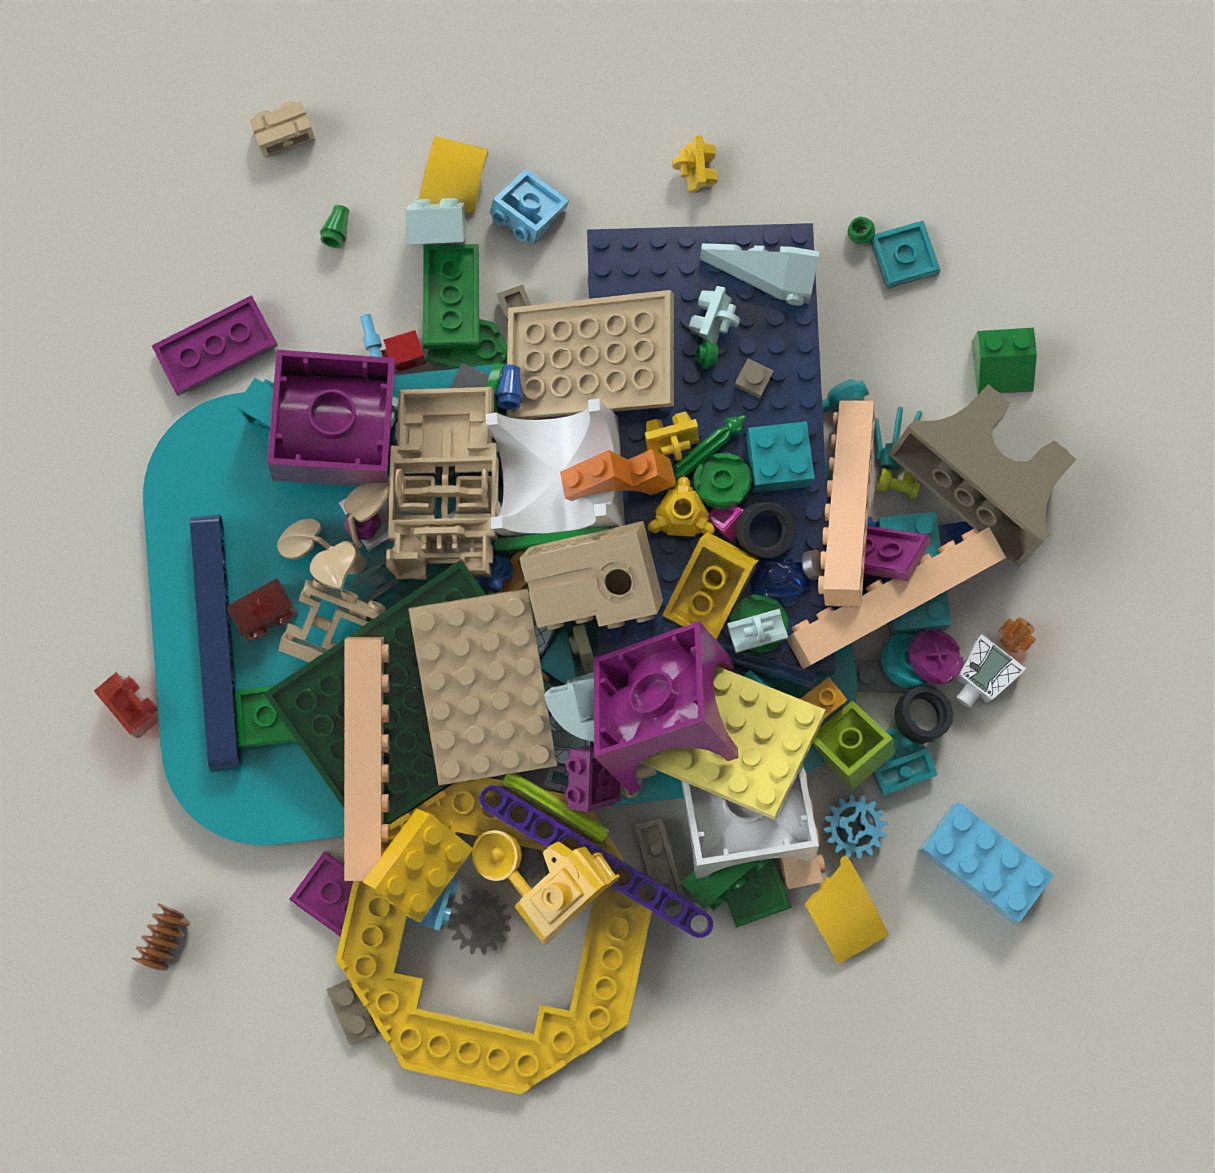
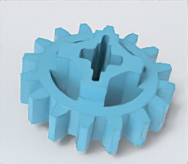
[823,795,888,859]

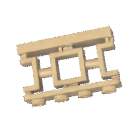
[279,579,386,662]

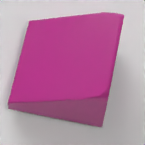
[707,506,743,542]

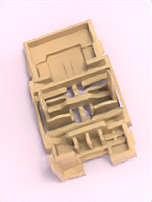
[386,387,499,580]

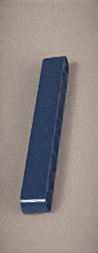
[190,515,242,772]

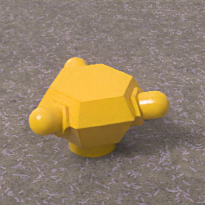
[648,477,715,536]

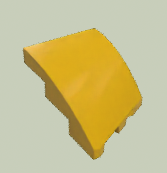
[418,136,488,214]
[804,855,889,965]

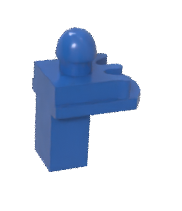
[476,555,513,593]

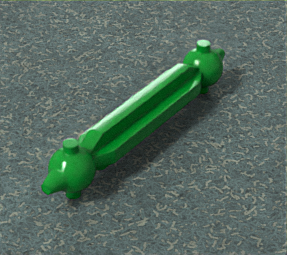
[668,415,746,489]

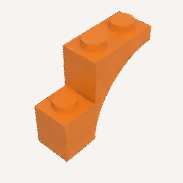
[560,449,676,501]

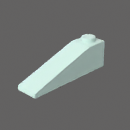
[700,243,819,305]

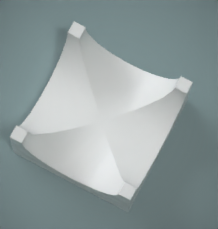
[486,399,625,538]
[681,764,819,879]

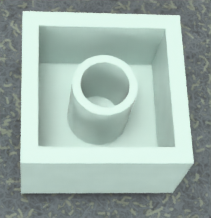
[405,198,466,244]

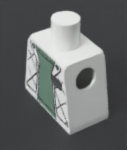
[955,634,1026,708]

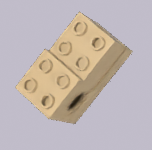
[520,521,663,630]

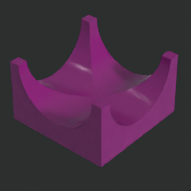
[594,621,739,793]

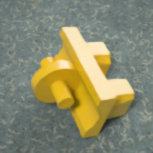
[672,135,718,193]
[645,412,699,461]

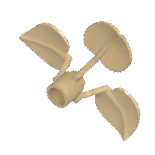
[276,483,390,590]

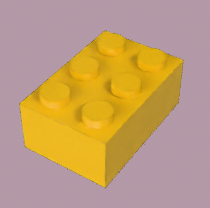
[363,808,473,923]

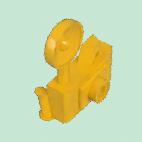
[472,829,620,945]

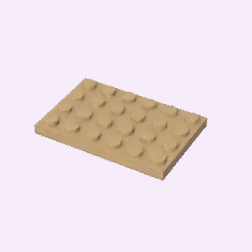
[507,290,674,420]
[409,589,557,785]

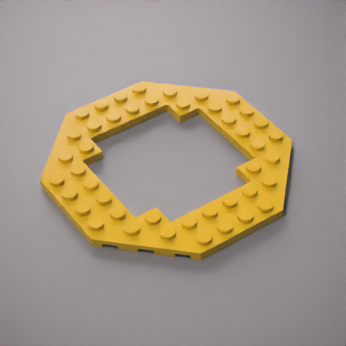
[335,777,652,1095]

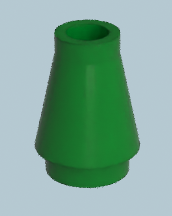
[320,205,350,248]

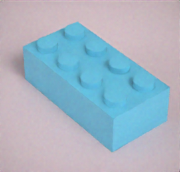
[918,801,1054,924]

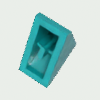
[540,631,576,686]

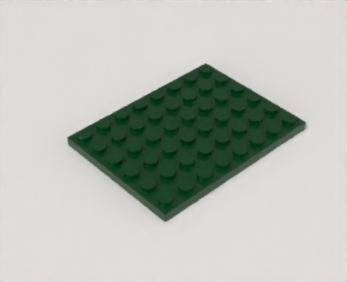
[264,559,552,824]

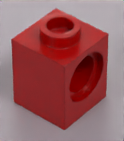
[381,330,426,373]

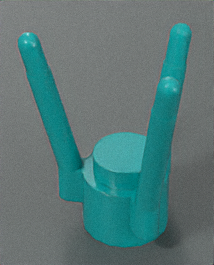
[874,406,922,470]

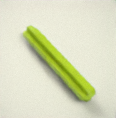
[503,773,609,843]

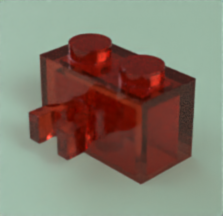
[226,578,299,641]

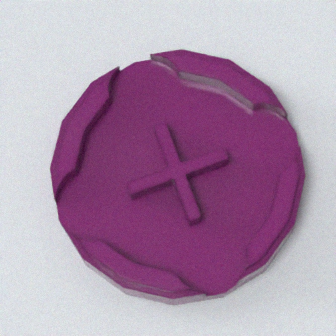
[907,629,964,685]

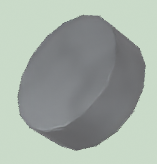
[802,550,825,580]

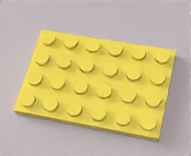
[641,667,826,820]

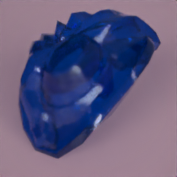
[751,557,810,597]

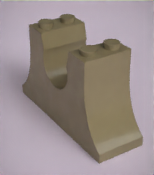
[888,384,1076,567]

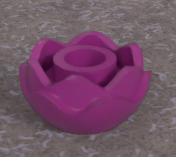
[344,513,381,540]

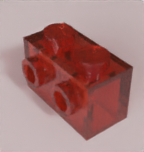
[94,672,159,739]

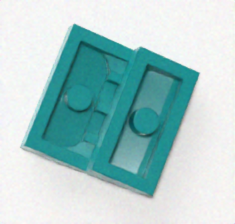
[873,720,938,796]

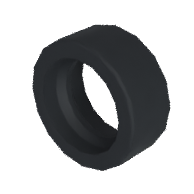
[736,502,795,558]
[894,685,953,744]

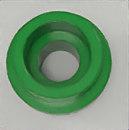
[847,217,876,244]
[695,340,718,369]

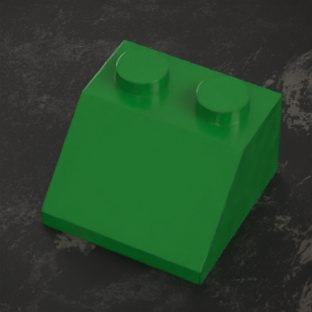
[972,327,1037,395]

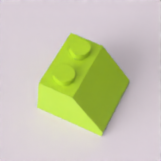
[812,700,895,790]

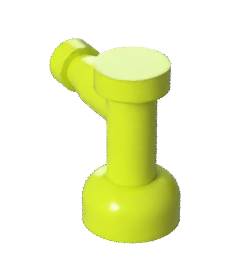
[876,468,920,499]

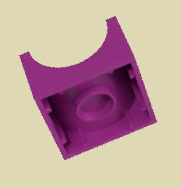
[267,349,396,487]

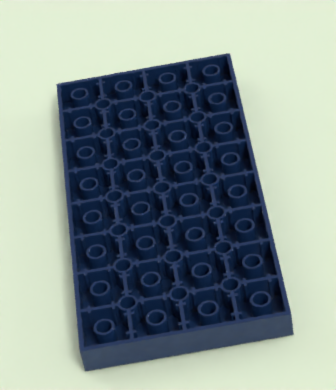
[587,223,836,678]

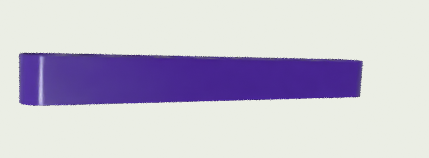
[480,785,713,938]

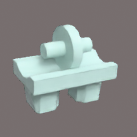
[689,286,740,343]
[727,609,788,653]

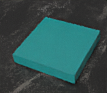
[870,220,941,289]

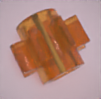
[998,617,1036,653]

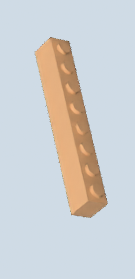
[818,401,875,606]
[786,527,1006,668]
[344,637,389,881]

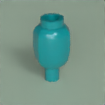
[822,379,869,412]

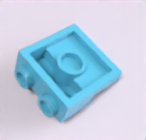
[489,169,569,245]

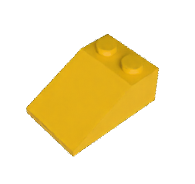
[662,532,759,640]

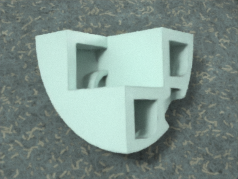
[544,672,594,742]

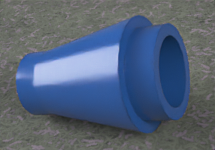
[495,365,524,410]

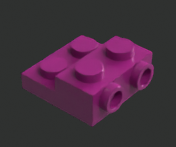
[565,745,621,812]

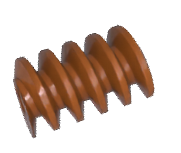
[131,903,190,971]

